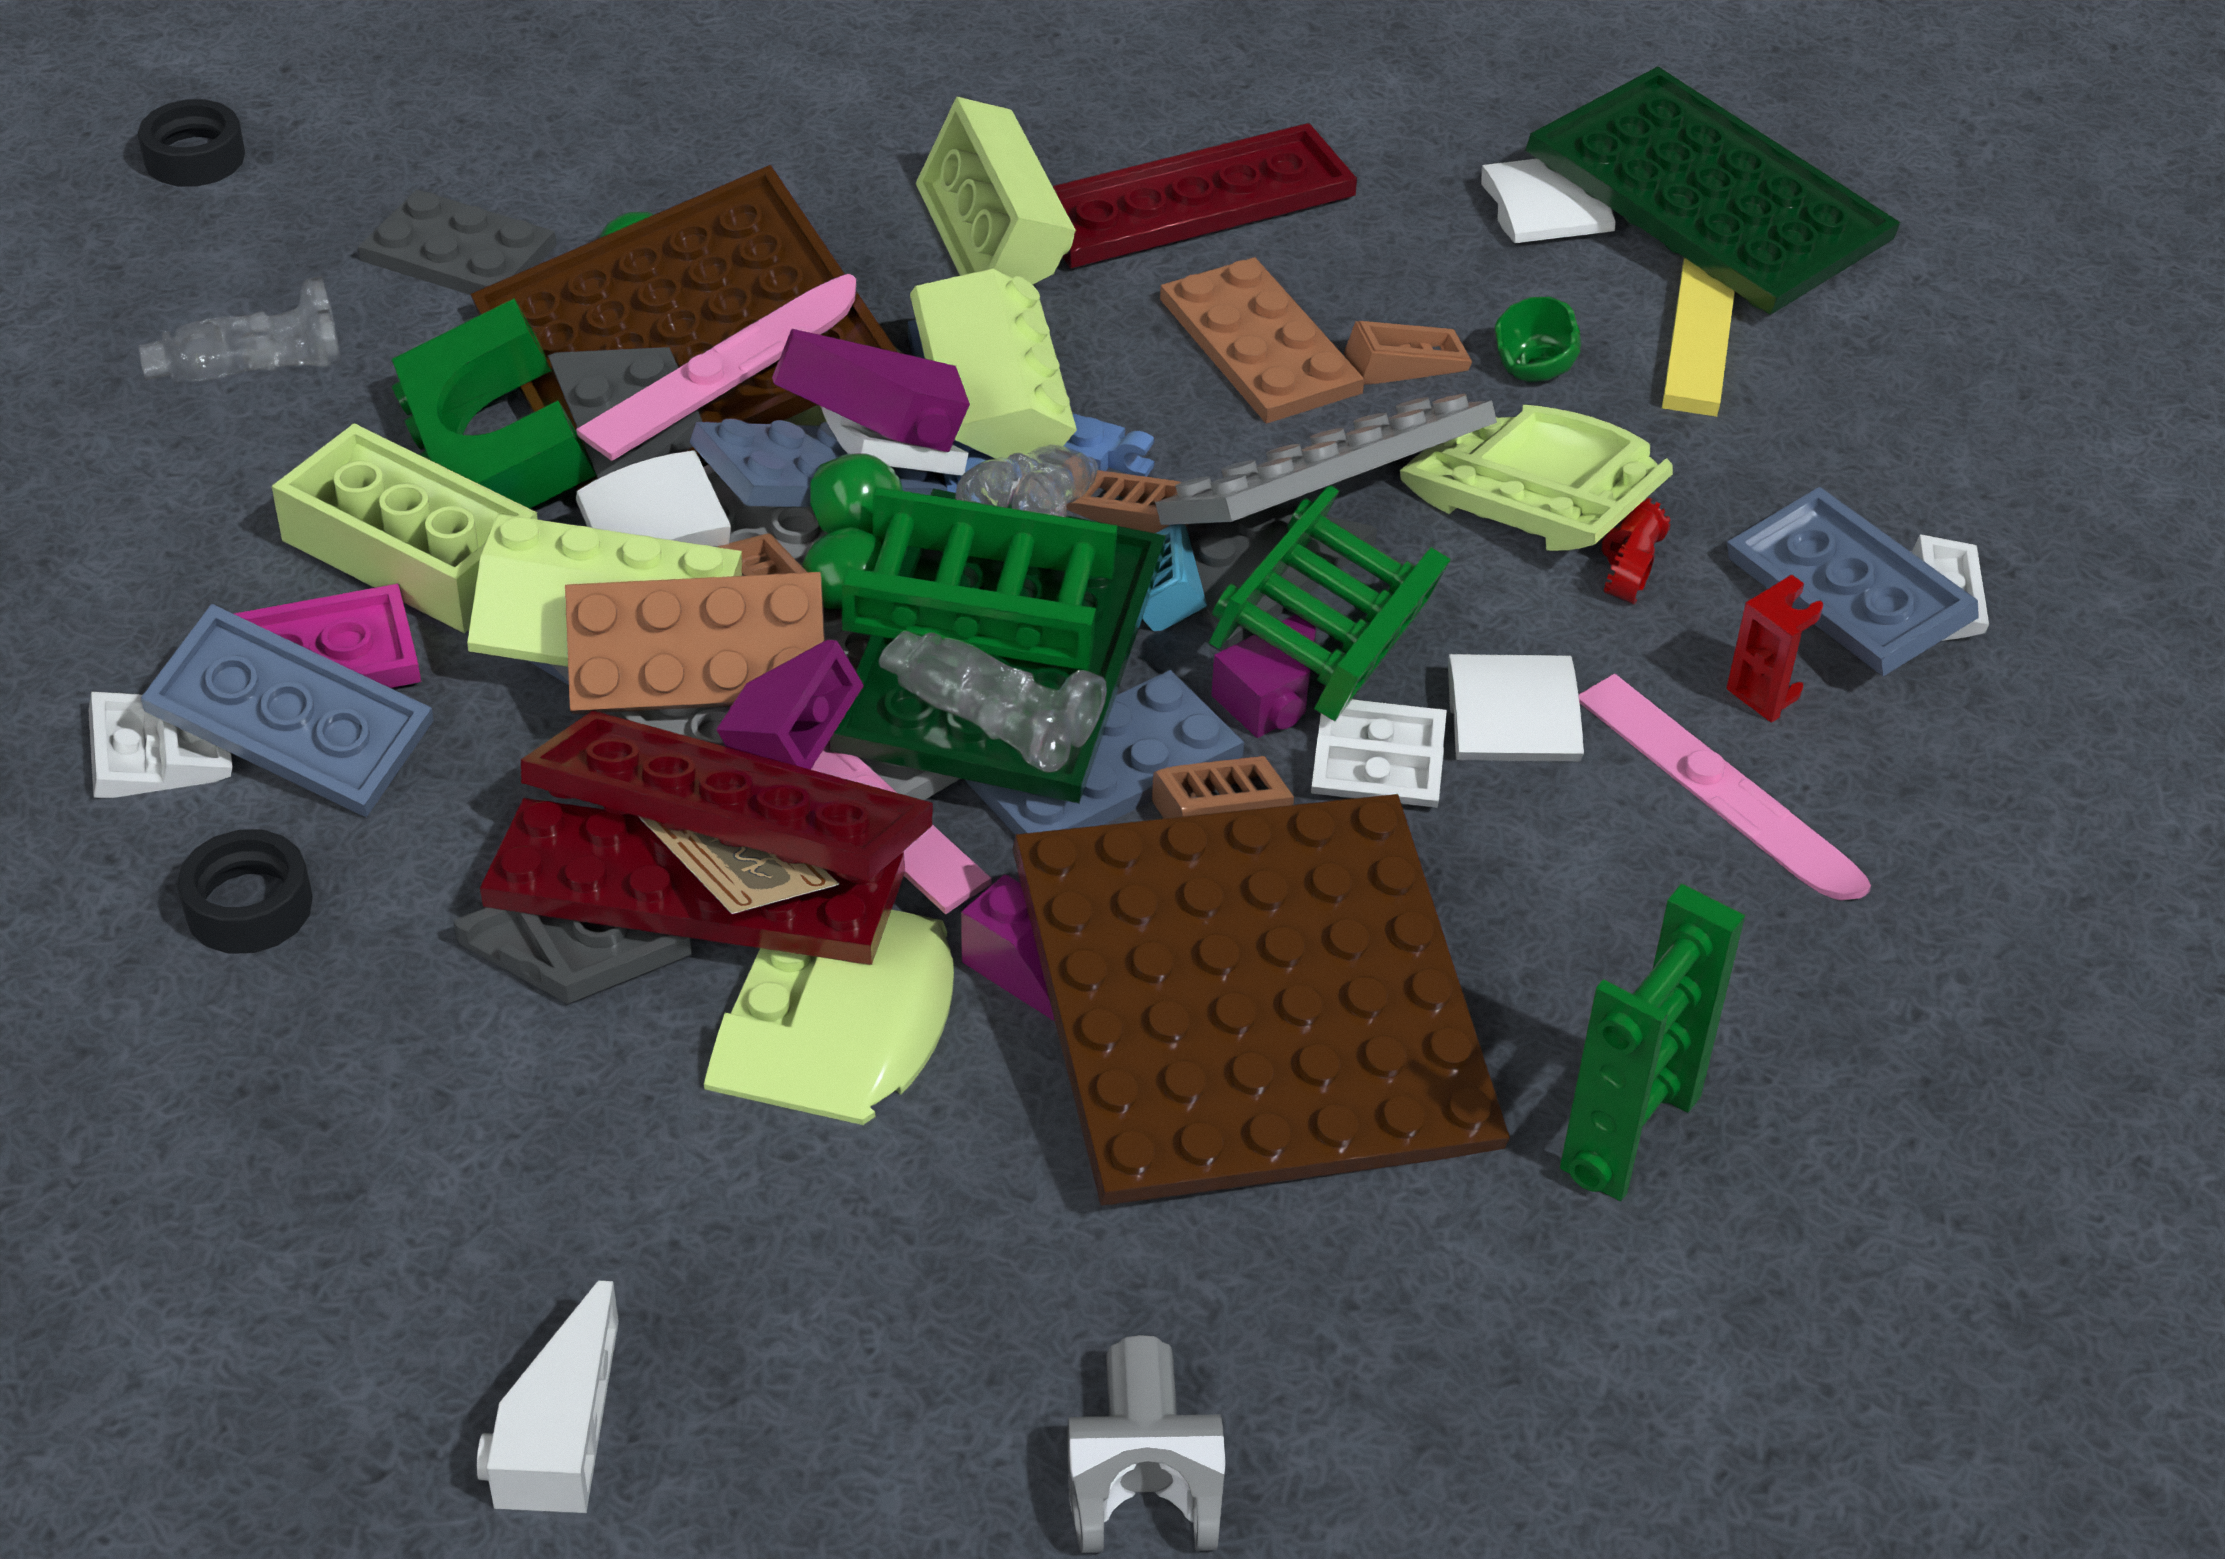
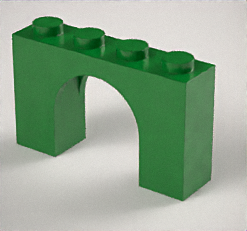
[392,298,596,509]

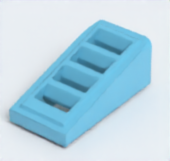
[1142,524,1207,631]

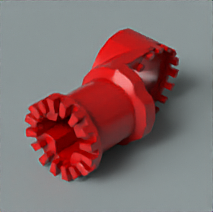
[1602,498,1671,604]

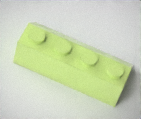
[915,97,1076,285]
[910,268,1077,475]
[272,423,538,633]
[467,513,742,667]

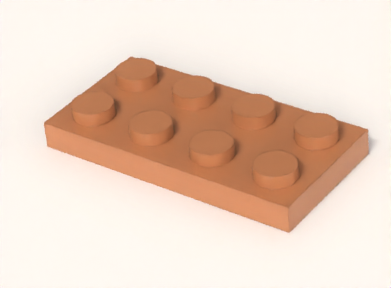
[1160,257,1364,424]
[565,572,825,714]

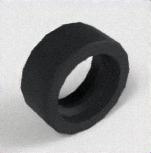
[138,99,245,187]
[177,829,313,954]

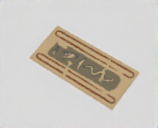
[638,816,839,914]

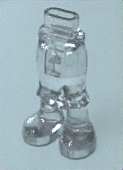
[139,276,342,383]
[955,444,1098,517]
[879,631,1107,773]

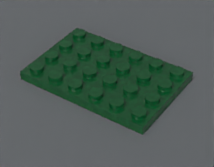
[1525,66,1901,315]
[830,488,1166,804]

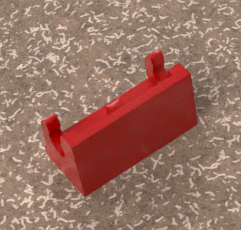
[1726,574,1823,723]

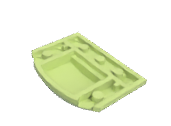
[1400,405,1673,551]
[704,910,954,1125]

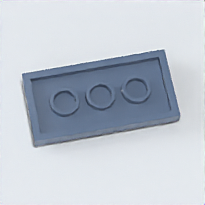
[689,419,947,507]
[1727,487,1979,676]
[141,604,434,818]
[965,670,1244,835]

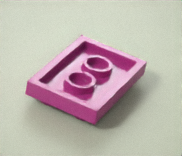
[234,584,421,688]

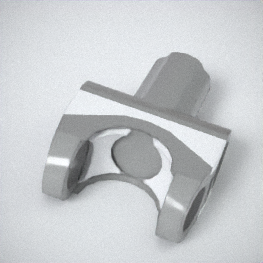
[1067,1335,1225,1553]

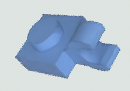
[1051,413,1154,477]

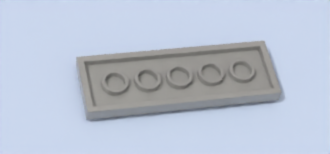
[1155,394,1497,525]

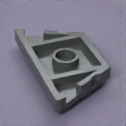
[548,347,702,479]
[1191,506,1377,651]
[453,908,692,1004]

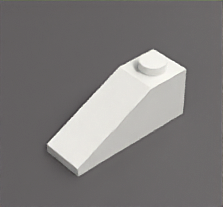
[477,1281,619,1513]

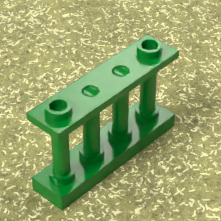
[1209,485,1451,722]
[842,487,1118,671]
[1560,883,1745,1202]

